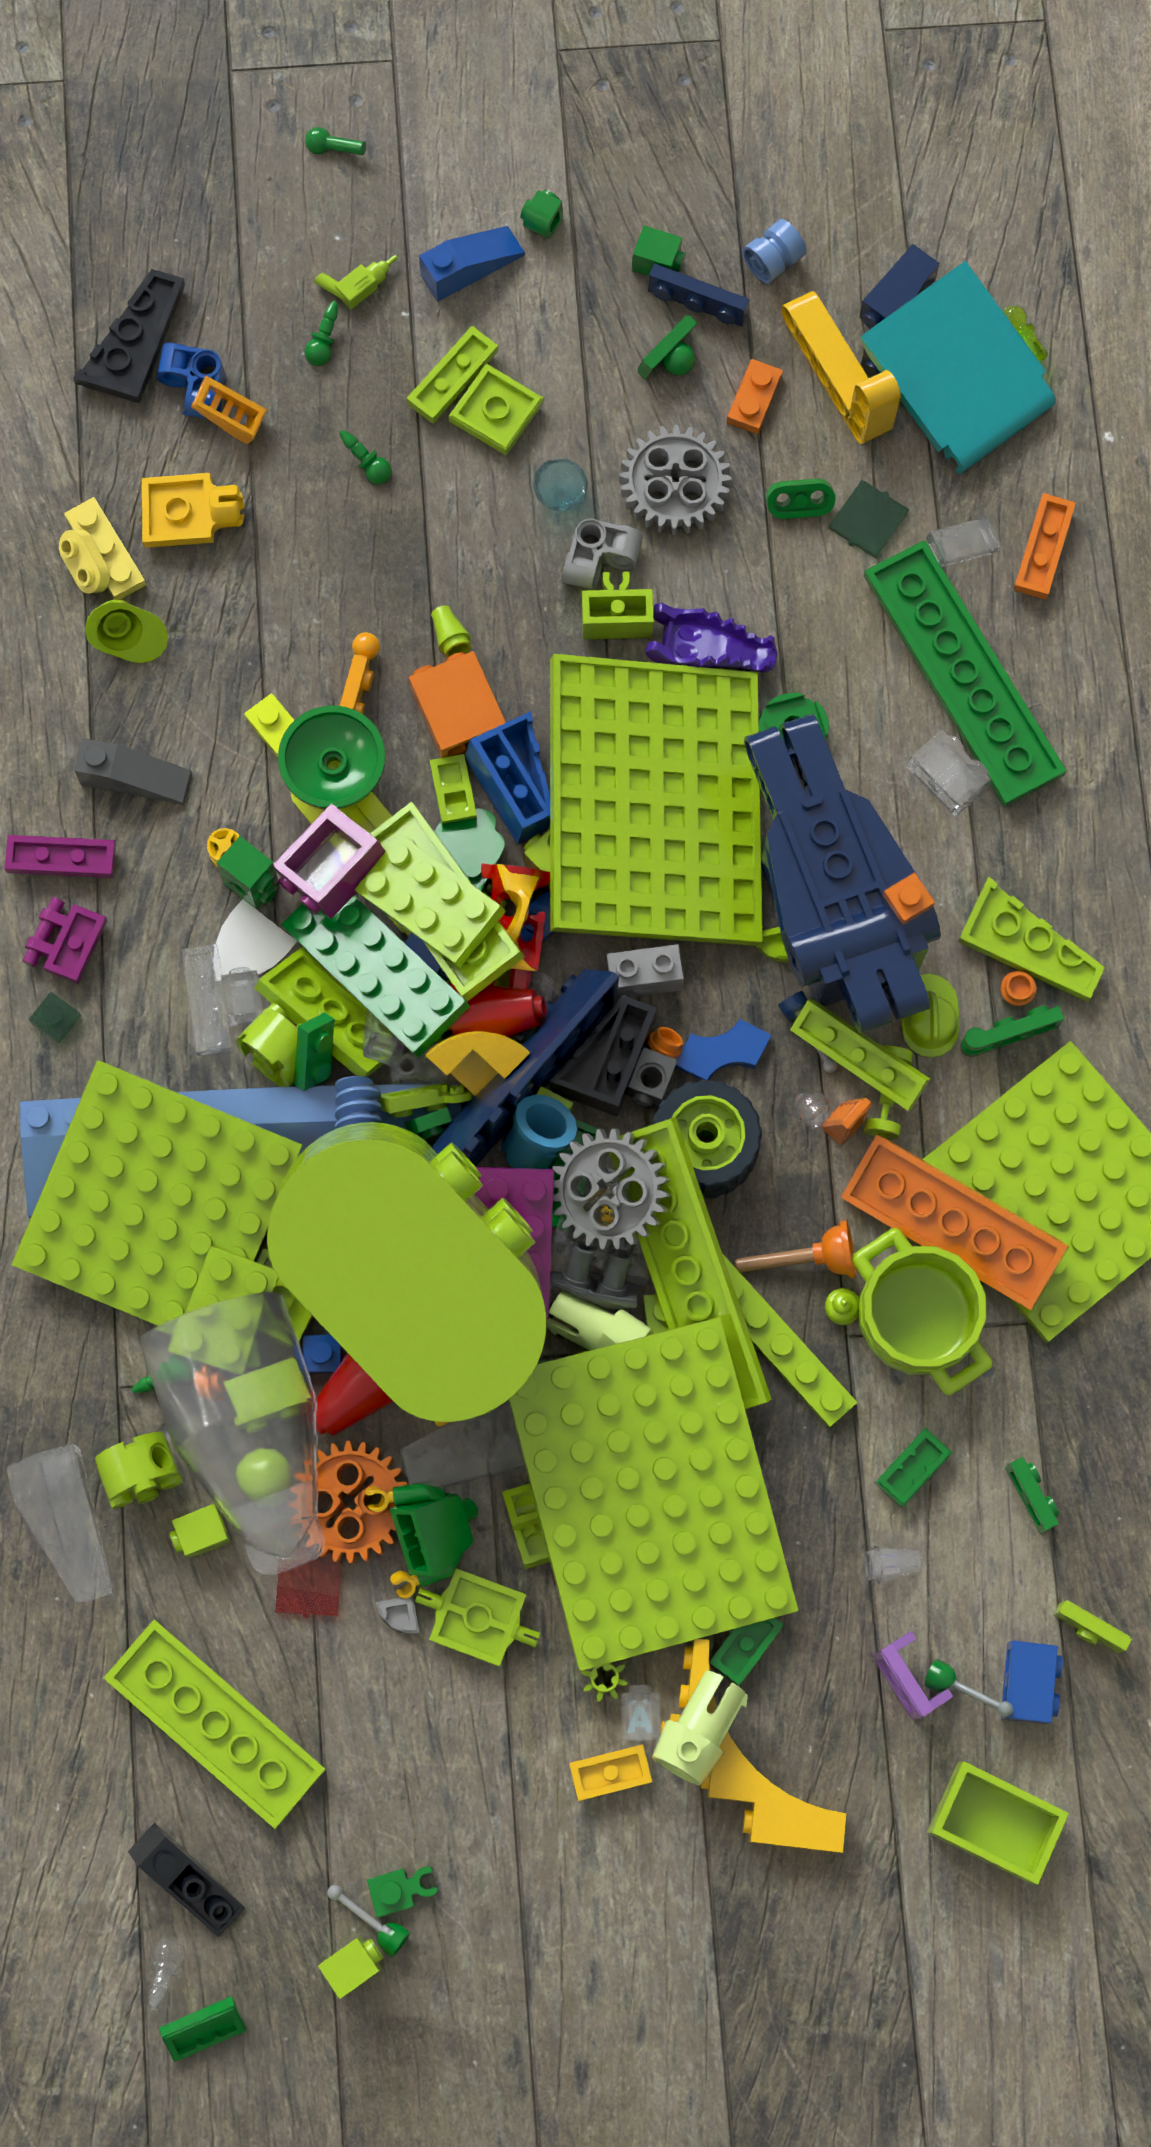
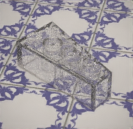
[401,1400,526,1488]

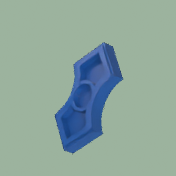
[676,1019,772,1080]

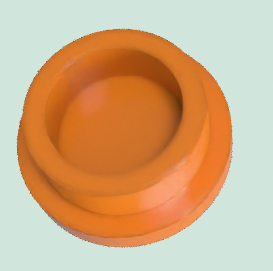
[1000,971,1037,1007]
[648,1027,683,1059]

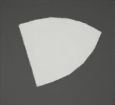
[214,899,297,982]

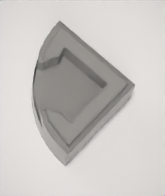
[376,1595,420,1634]

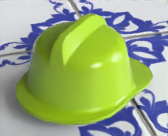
[85,600,168,663]
[902,974,959,1058]

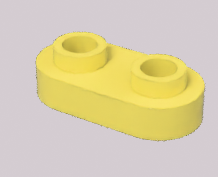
[59,529,110,594]

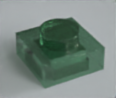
[29,992,81,1043]

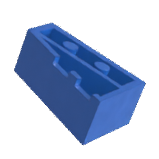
[465,711,550,845]

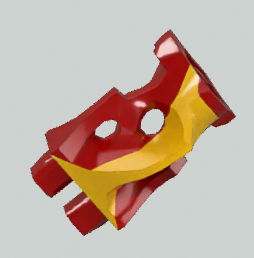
[481,863,550,989]

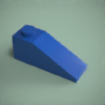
[419,226,525,302]

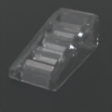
[363,1009,405,1066]

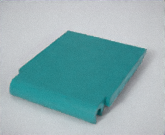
[859,260,1056,474]

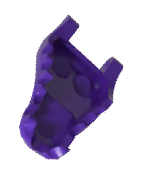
[645,603,778,673]

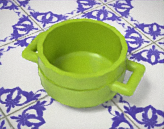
[851,1228,993,1395]

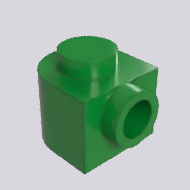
[520,190,563,239]

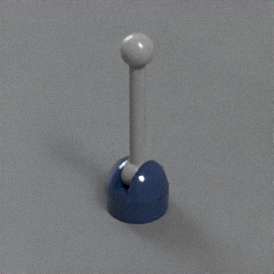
[778,991,837,1073]

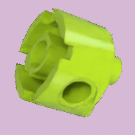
[236,1003,301,1087]
[95,1431,183,1509]

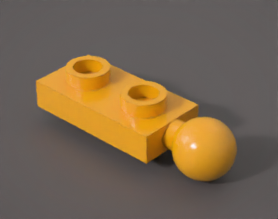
[340,632,380,714]

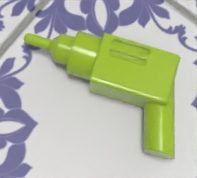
[314,255,398,310]

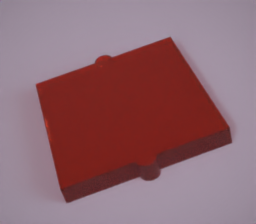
[275,1546,342,1618]

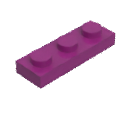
[4,835,116,878]

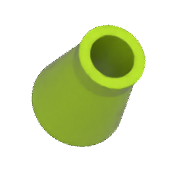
[431,605,472,658]

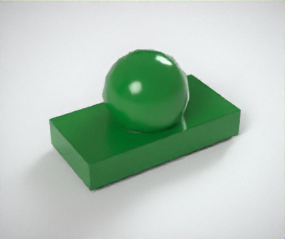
[637,315,697,380]

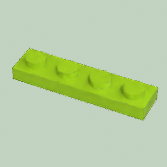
[790,998,930,1111]

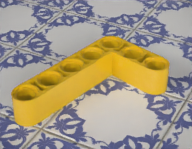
[781,291,901,444]

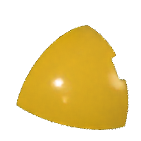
[426,1031,530,1096]

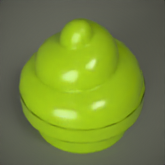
[825,1288,859,1325]

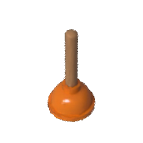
[735,1220,857,1279]

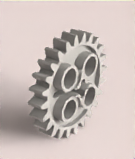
[619,425,731,535]
[553,1129,671,1249]

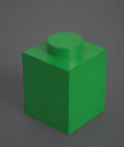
[632,225,686,276]

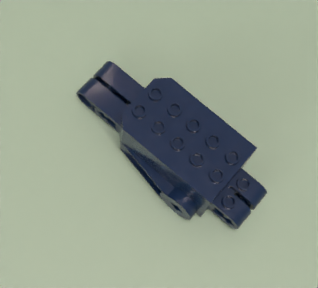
[744,714,941,1033]

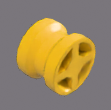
[207,828,239,868]

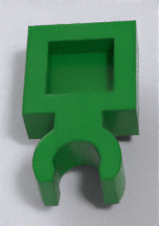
[366,1866,438,1918]

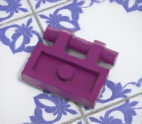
[22,897,108,984]

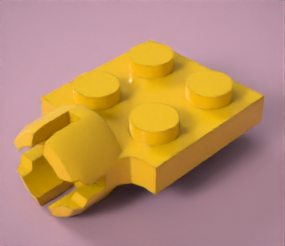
[142,473,244,548]

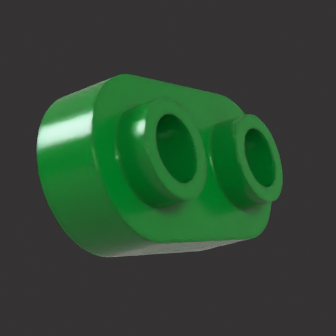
[765,478,836,519]

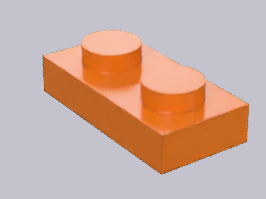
[726,359,783,434]

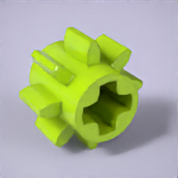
[581,1663,628,1702]

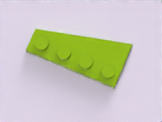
[958,877,1105,1002]

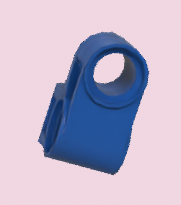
[156,343,226,419]

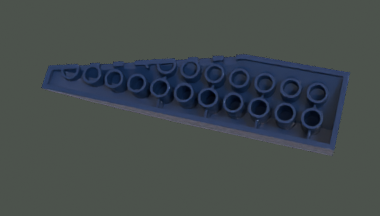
[431,969,619,1167]

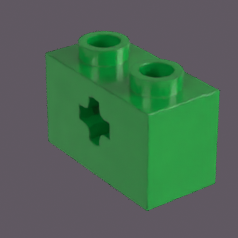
[216,836,279,910]

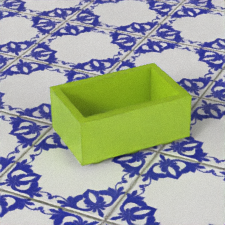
[926,1761,1069,1885]

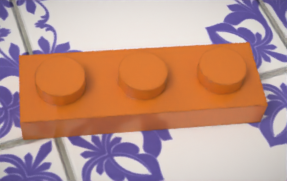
[1013,493,1076,600]

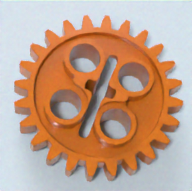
[289,1441,409,1564]

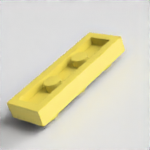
[64,497,146,600]

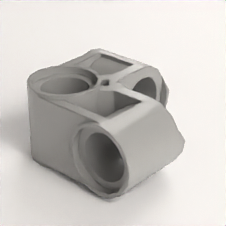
[561,518,643,590]

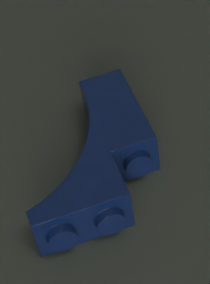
[859,244,940,377]

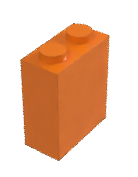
[409,651,506,758]

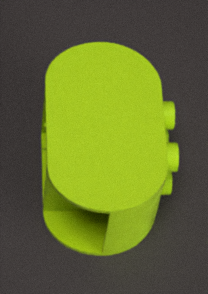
[267,1122,546,1422]

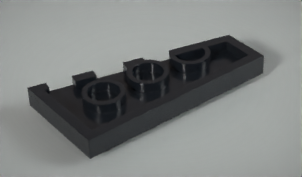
[73,269,185,403]

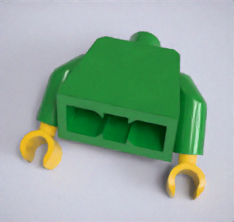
[365,1483,478,1599]

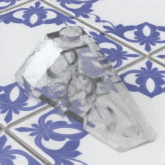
[6,1443,114,1604]

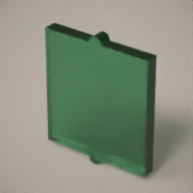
[828,480,909,558]

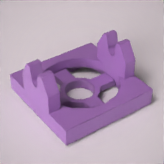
[873,1631,953,1720]

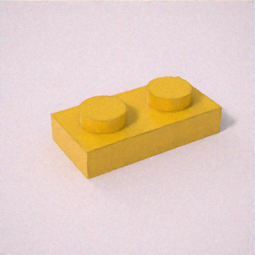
[569,1744,652,1801]

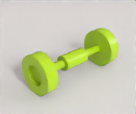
[863,1045,913,1139]

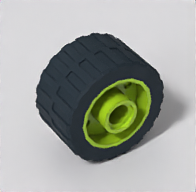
[652,1080,762,1199]

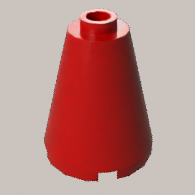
[447,983,547,1038]
[309,1353,394,1436]

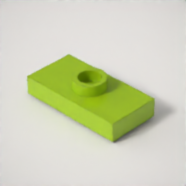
[1053,1600,1132,1653]

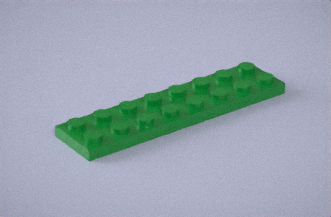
[863,540,1067,807]

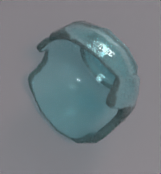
[533,459,589,512]

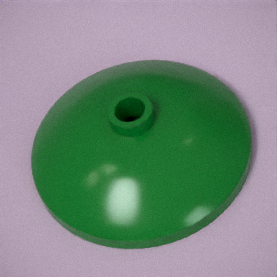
[278,705,386,809]

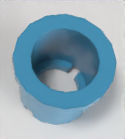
[501,1095,577,1169]

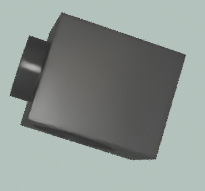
[627,1047,677,1109]

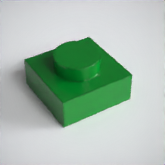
[404,1107,452,1139]

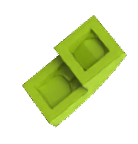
[430,754,477,824]
[502,1483,550,1570]

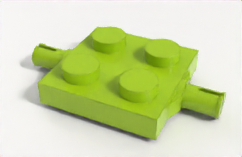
[415,1568,541,1667]

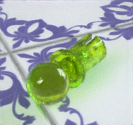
[1003,305,1048,362]

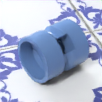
[742,219,807,284]

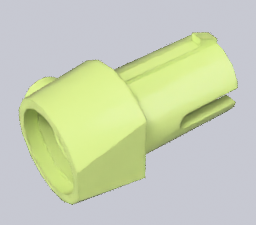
[546,1291,653,1351]
[652,1670,748,1785]

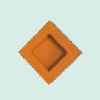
[882,872,935,925]

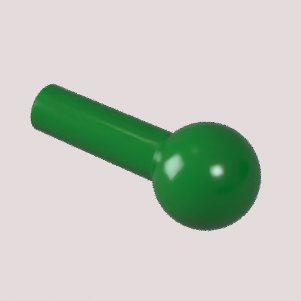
[305,127,366,156]

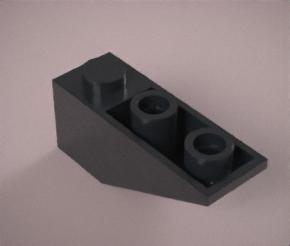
[128,1822,245,1937]

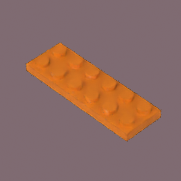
[840,1134,1069,1310]

